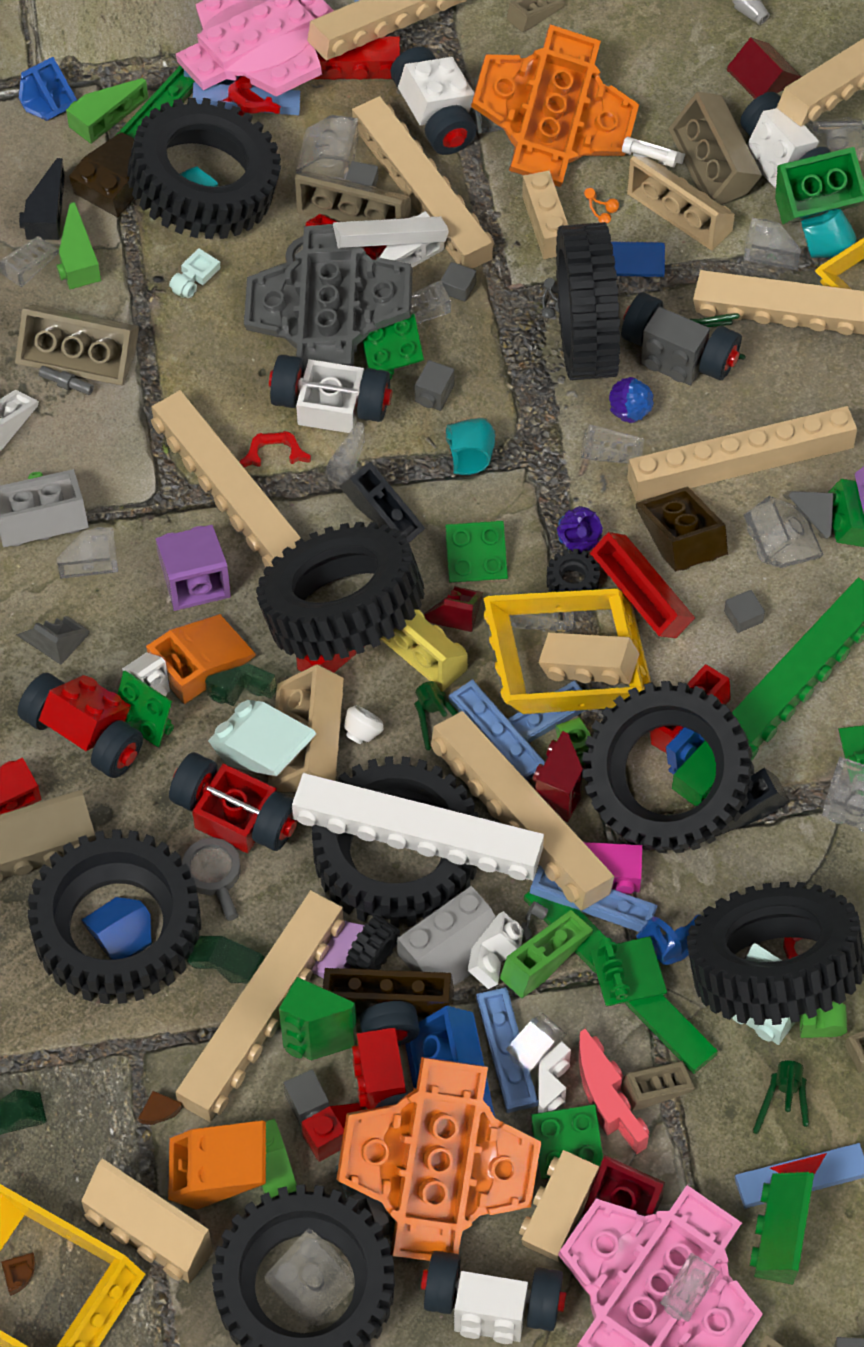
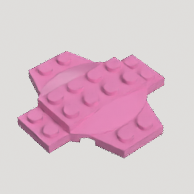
[176,0,334,97]
[558,1185,763,1347]

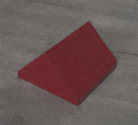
[727,37,802,99]
[582,1156,665,1216]

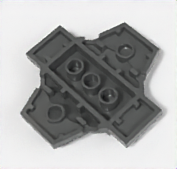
[244,224,413,373]

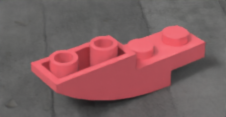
[579,1029,649,1155]

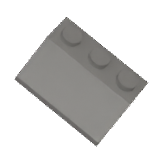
[0,469,89,548]
[397,886,496,986]

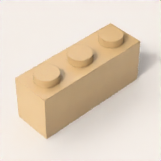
[522,170,568,259]
[538,632,640,685]
[519,1150,599,1262]

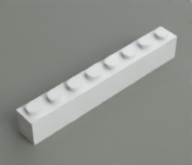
[292,773,544,881]

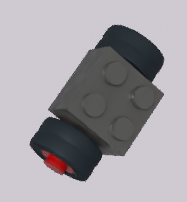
[621,292,742,386]

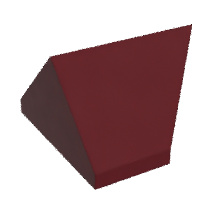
[423,586,483,632]

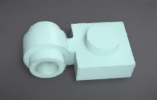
[169,248,220,298]

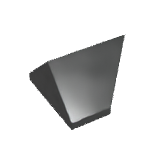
[783,491,833,539]
[16,616,90,665]

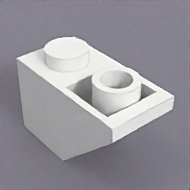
[122,652,170,697]

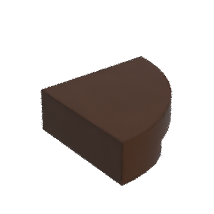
[138,1091,182,1125]
[1,1252,36,1296]

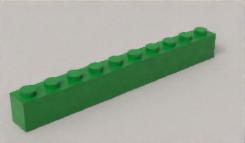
[672,577,864,806]

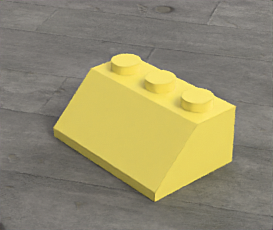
[380,610,468,692]

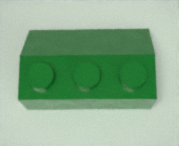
[775,147,864,225]
[279,977,357,1061]
[749,1172,814,1285]

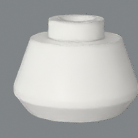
[344,705,384,744]

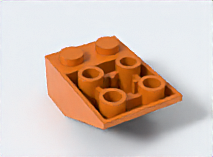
[146,614,256,705]
[168,1120,266,1210]

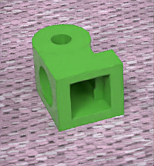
[555,717,591,766]
[799,1002,847,1038]

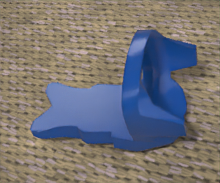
[636,915,701,965]

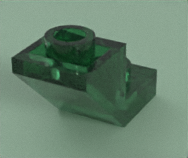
[205,664,277,707]
[187,936,266,984]
[0,1089,47,1135]

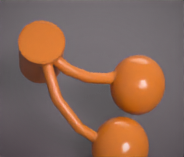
[584,188,619,223]

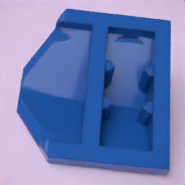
[18,57,77,121]
[82,897,152,960]

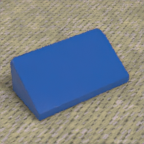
[611,241,665,277]

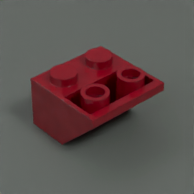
[533,731,583,822]

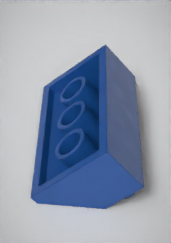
[405,1006,495,1117]

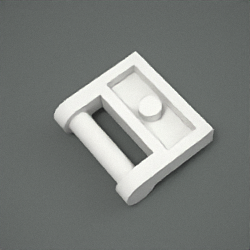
[622,137,685,168]

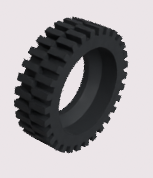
[127,98,281,239]
[556,222,620,380]
[256,522,425,661]
[582,681,754,853]
[312,756,478,928]
[28,829,201,1004]
[687,882,864,1025]
[212,1185,395,1347]

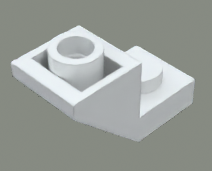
[468,911,524,989]
[538,1042,571,1113]

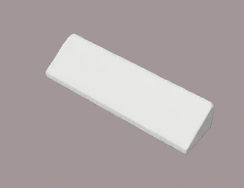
[333,216,449,248]

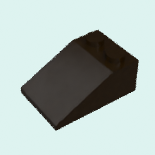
[69,132,134,218]
[636,486,728,572]

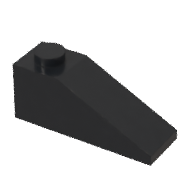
[19,158,65,240]
[339,461,425,542]
[714,767,790,837]

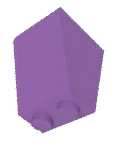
[155,525,231,611]

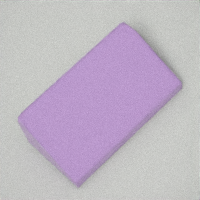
[311,921,364,979]

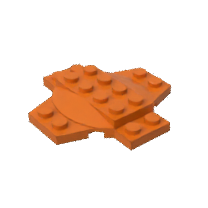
[471,24,639,187]
[336,1057,541,1261]

